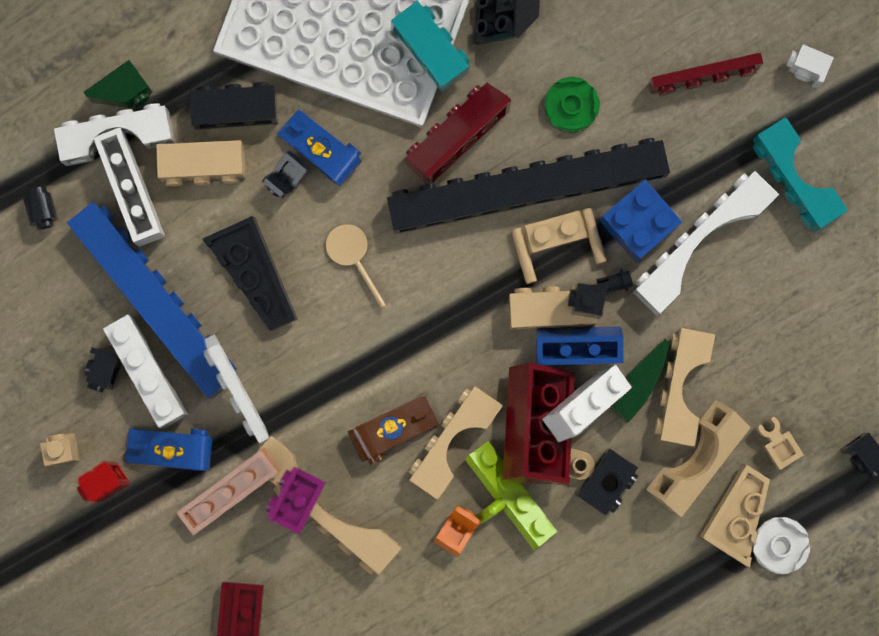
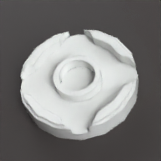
[752,517,810,574]

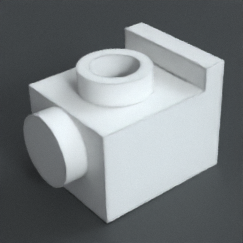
[786,44,834,89]

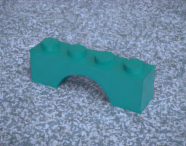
[753,117,849,233]

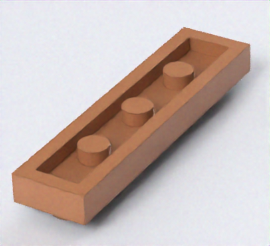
[176,447,281,535]

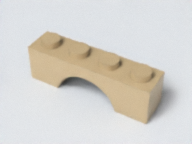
[654,328,715,447]
[408,386,503,500]
[646,400,751,517]

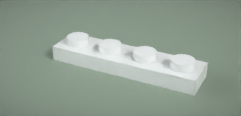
[203,334,269,443]

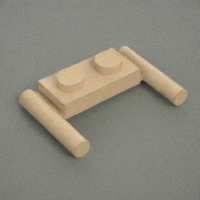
[511,208,607,284]

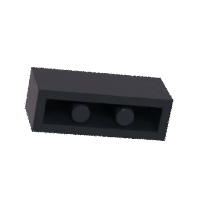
[190,82,279,130]

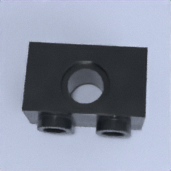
[576,448,638,515]

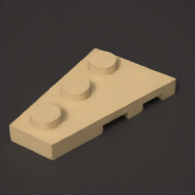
[700,464,770,568]

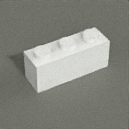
[542,365,632,442]

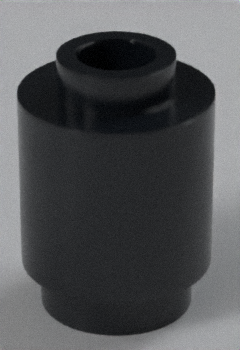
[23,186,58,230]

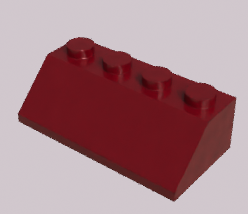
[405,82,511,184]
[503,362,575,485]

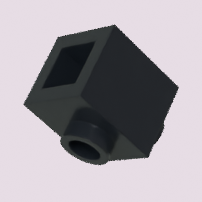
[568,283,607,319]

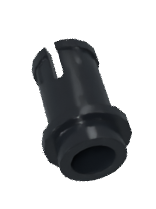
[596,269,633,295]

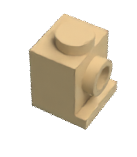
[40,433,80,466]

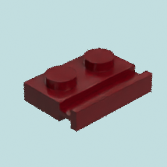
[217,581,264,636]

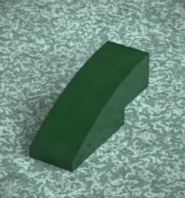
[610,338,669,423]

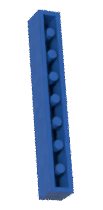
[67,202,237,400]

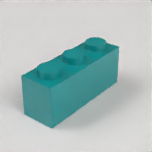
[391,0,470,93]

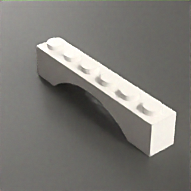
[633,171,779,316]

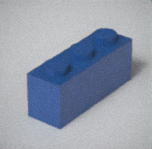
[536,326,624,365]

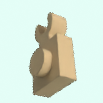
[756,417,804,470]

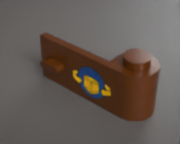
[348,395,439,465]

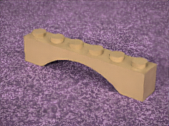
[258,436,402,575]

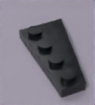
[202,216,298,331]

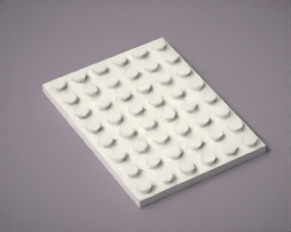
[213,0,470,128]

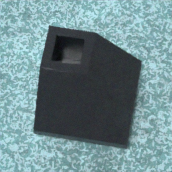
[474,0,540,45]

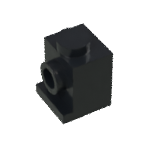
[85,347,122,393]
[840,432,879,478]

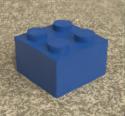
[600,180,683,263]

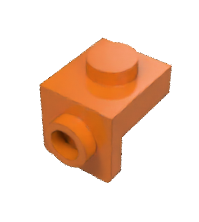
[433,506,480,557]

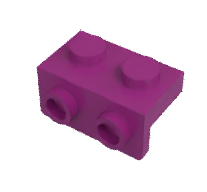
[265,467,326,535]

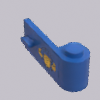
[277,109,362,187]
[125,429,213,471]

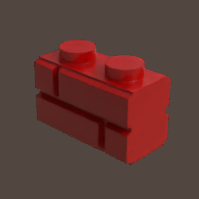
[77,461,130,502]

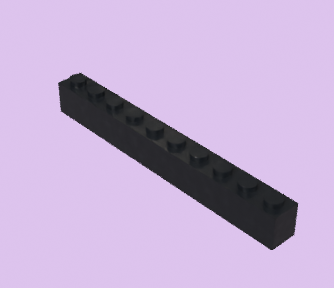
[387,138,670,234]

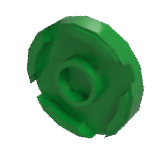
[544,76,600,133]

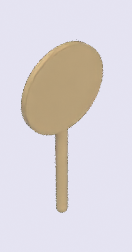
[326,224,386,308]

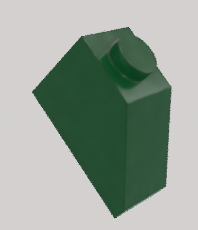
[83,60,153,109]

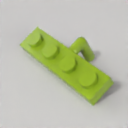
[465,441,557,550]

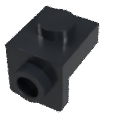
[262,151,311,198]

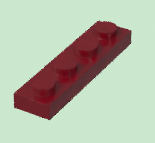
[648,52,763,96]

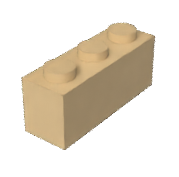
[156,140,246,186]
[509,286,597,330]

